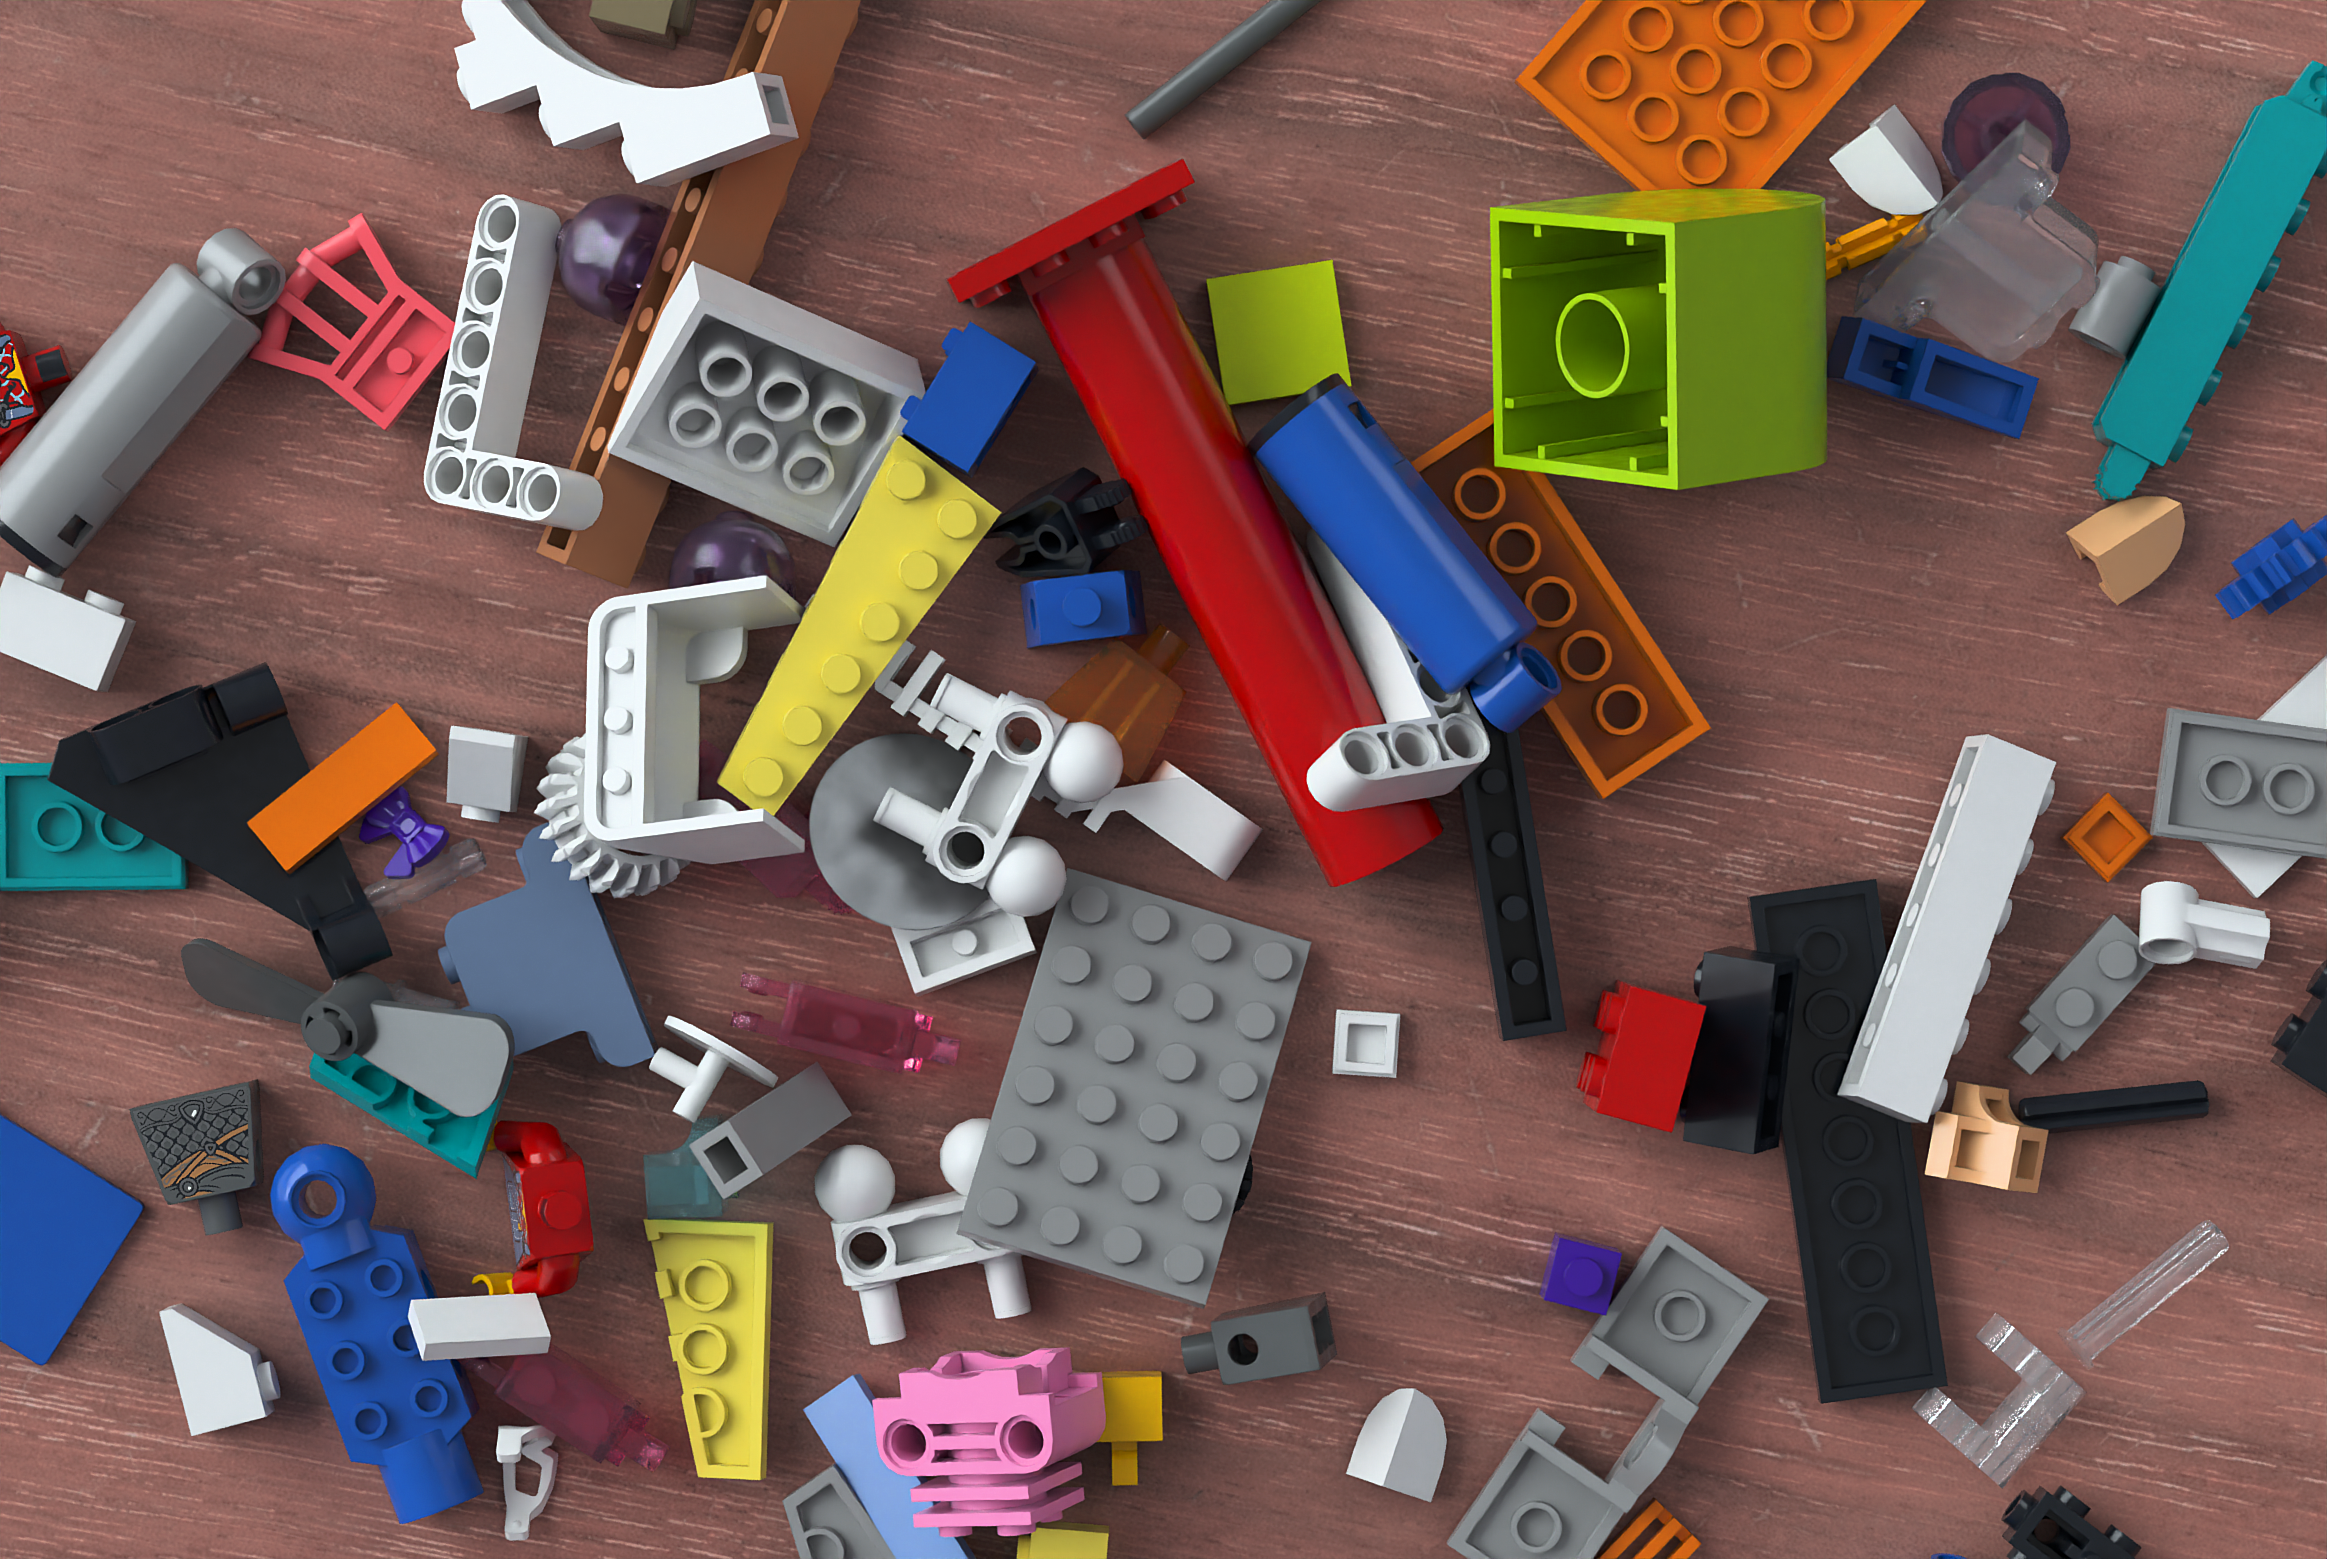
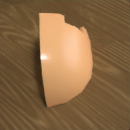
[2066,496,2185,605]

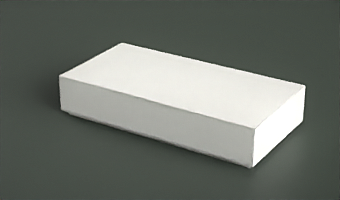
[408,1293,551,1361]

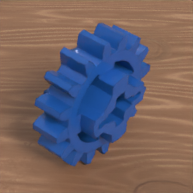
[2215,515,2327,620]

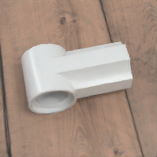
[2139,881,2270,969]

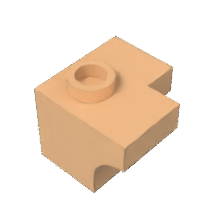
[1925,1081,2049,1193]

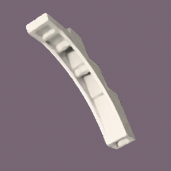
[454,0,799,187]

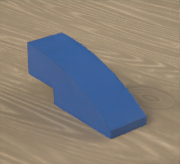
[1827,316,2039,439]

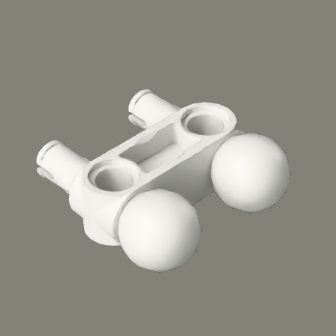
[873,673,1124,917]
[815,1118,1032,1345]

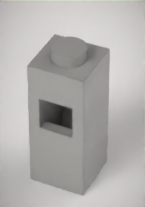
[689,1062,852,1200]

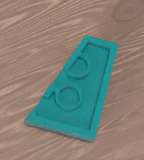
[309,1053,514,1179]

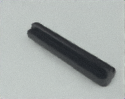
[2018,1080,2209,1134]

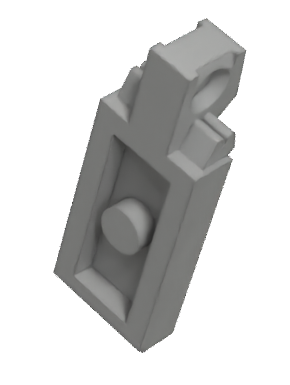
[2007,914,2156,1075]

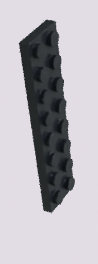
[1747,879,1948,1404]

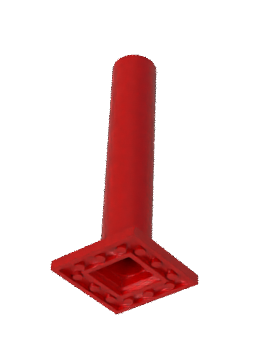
[946,159,1444,887]

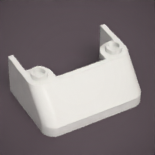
[584,575,806,864]

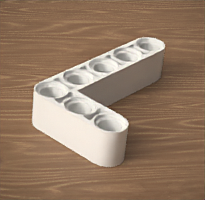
[424,194,603,531]
[1306,528,1490,812]

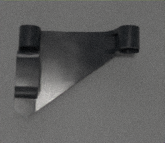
[47,662,393,981]

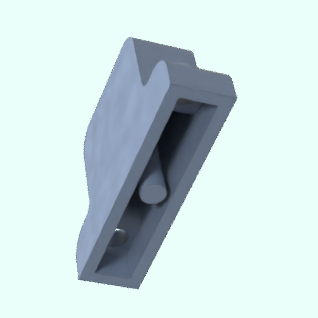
[438,822,659,1067]

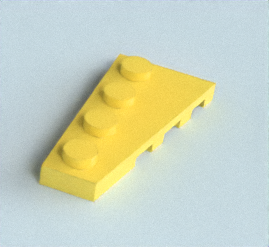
[643,1217,774,1480]

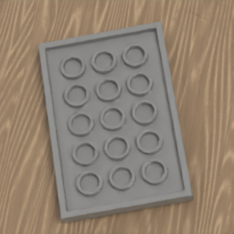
[956,868,1312,1309]

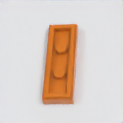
[247,702,439,875]

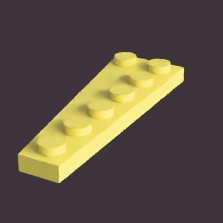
[716,436,1002,816]

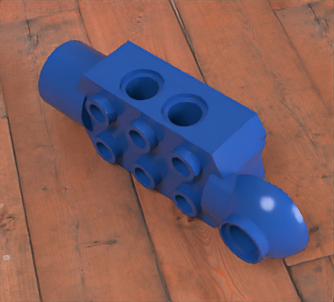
[270,1144,484,1524]

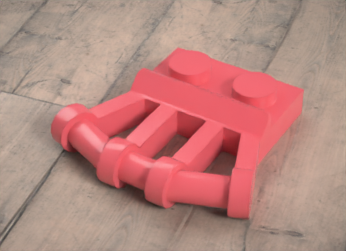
[247,213,455,432]

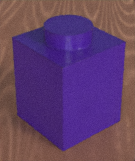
[1539,1232,1622,1316]

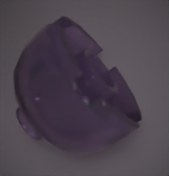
[1941,73,2071,202]
[555,193,671,327]
[668,511,797,600]

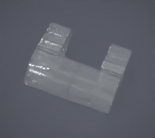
[1912,1313,2087,1489]

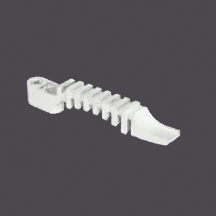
[804,594,1263,881]

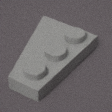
[782,1462,896,1559]

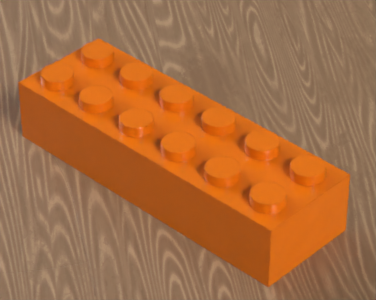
[1411,409,1711,799]

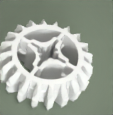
[534,733,701,899]

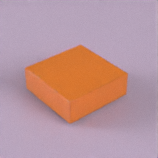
[2060,792,2153,883]

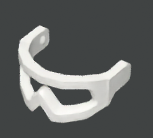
[496,1425,558,1541]

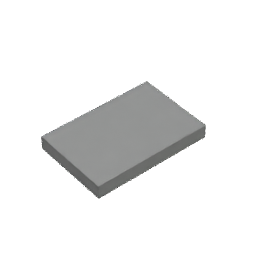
[2150,708,2327,859]

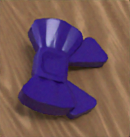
[359,786,450,880]

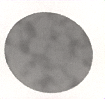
[809,733,990,930]

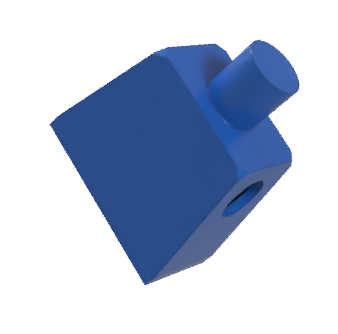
[1020,570,1147,648]

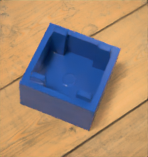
[900,321,1039,479]

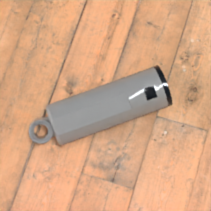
[0,228,286,578]

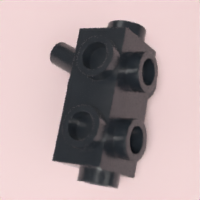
[2001,1485,2142,1559]

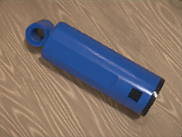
[1247,373,1562,733]

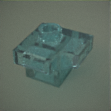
[643,1114,739,1220]

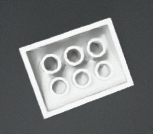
[607,261,926,547]

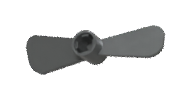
[181,938,515,1117]

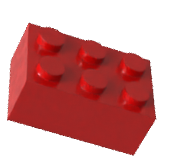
[1576,980,1706,1133]

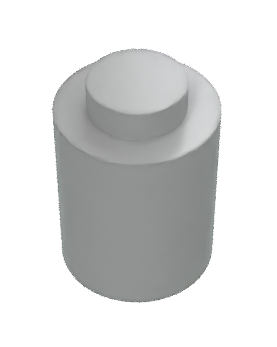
[2068,256,2161,359]

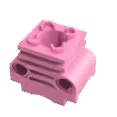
[872,1347,1106,1537]

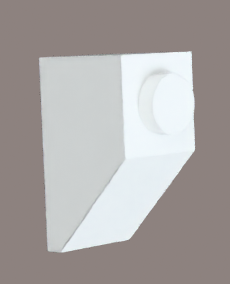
[447,726,528,823]
[159,1303,281,1436]

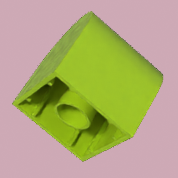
[1490,189,1827,490]

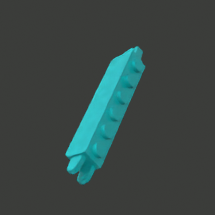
[2091,60,2327,502]

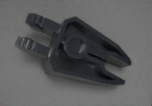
[984,467,1149,577]

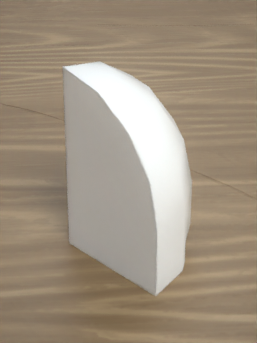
[1829,104,1943,215]
[1346,1388,1447,1502]

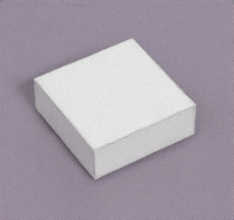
[1332,1009,1400,1078]

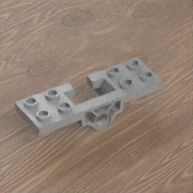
[1446,1226,1769,1559]

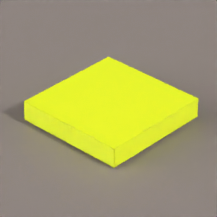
[1206,260,1352,406]

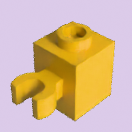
[1097,1371,1163,1486]

